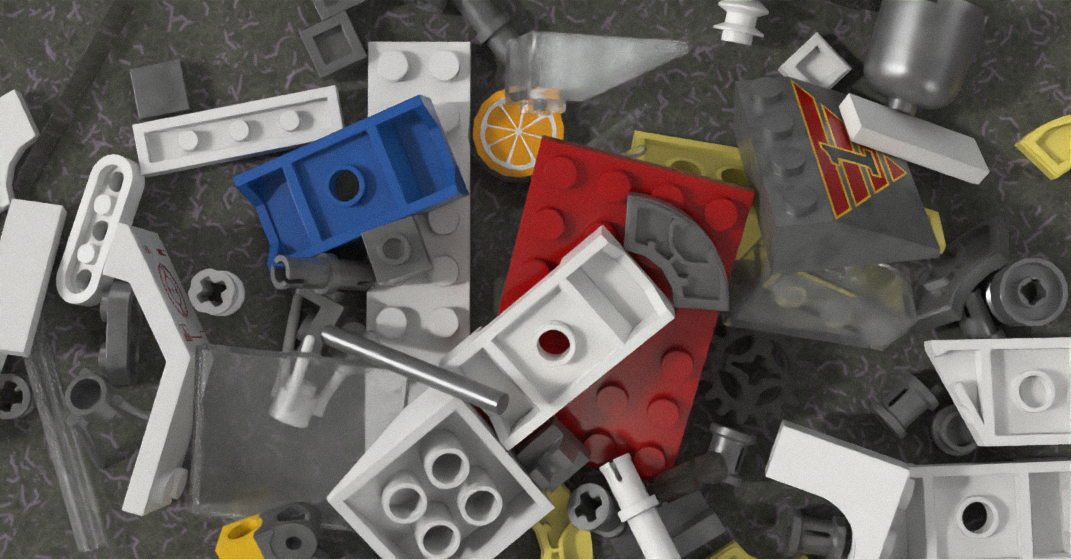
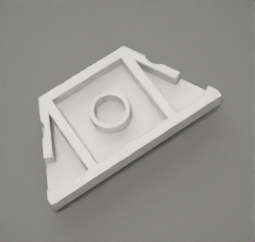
[924,337,1071,446]

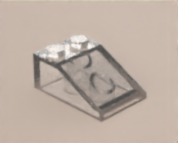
[504,31,690,116]

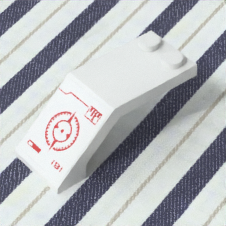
[102,222,215,516]

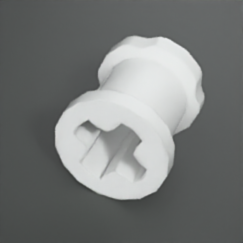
[188,268,245,316]

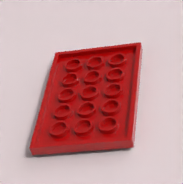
[475,135,755,488]

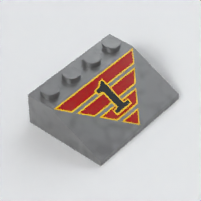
[733,76,940,275]

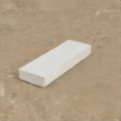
[839,93,990,185]
[0,198,67,357]

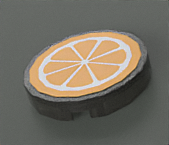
[468,82,569,184]

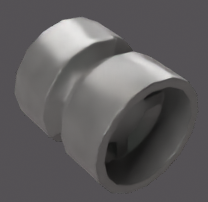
[977,258,1068,327]

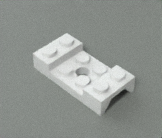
[438,225,675,451]
[889,457,1071,559]

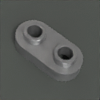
[98,281,143,385]

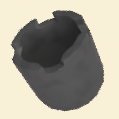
[863,0,988,117]

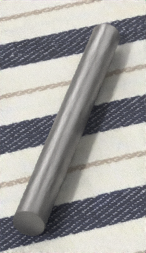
[321,324,509,415]

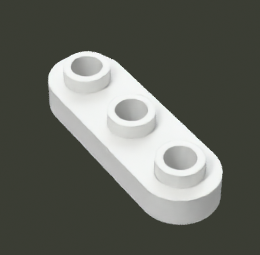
[56,154,145,307]

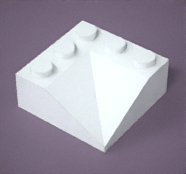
[327,387,555,559]

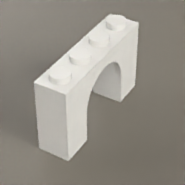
[765,419,915,559]

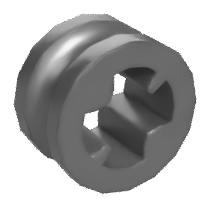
[0,373,39,420]

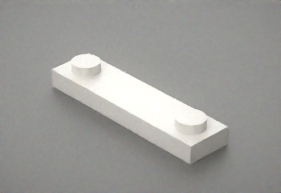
[132,85,345,177]

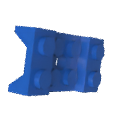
[233,94,469,274]

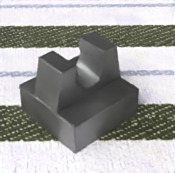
[515,416,591,493]

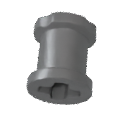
[868,371,939,440]
[696,422,756,487]
[567,483,629,539]
[783,508,846,559]

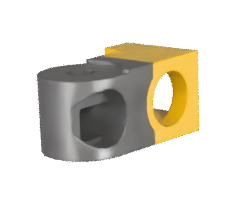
[215,502,321,559]

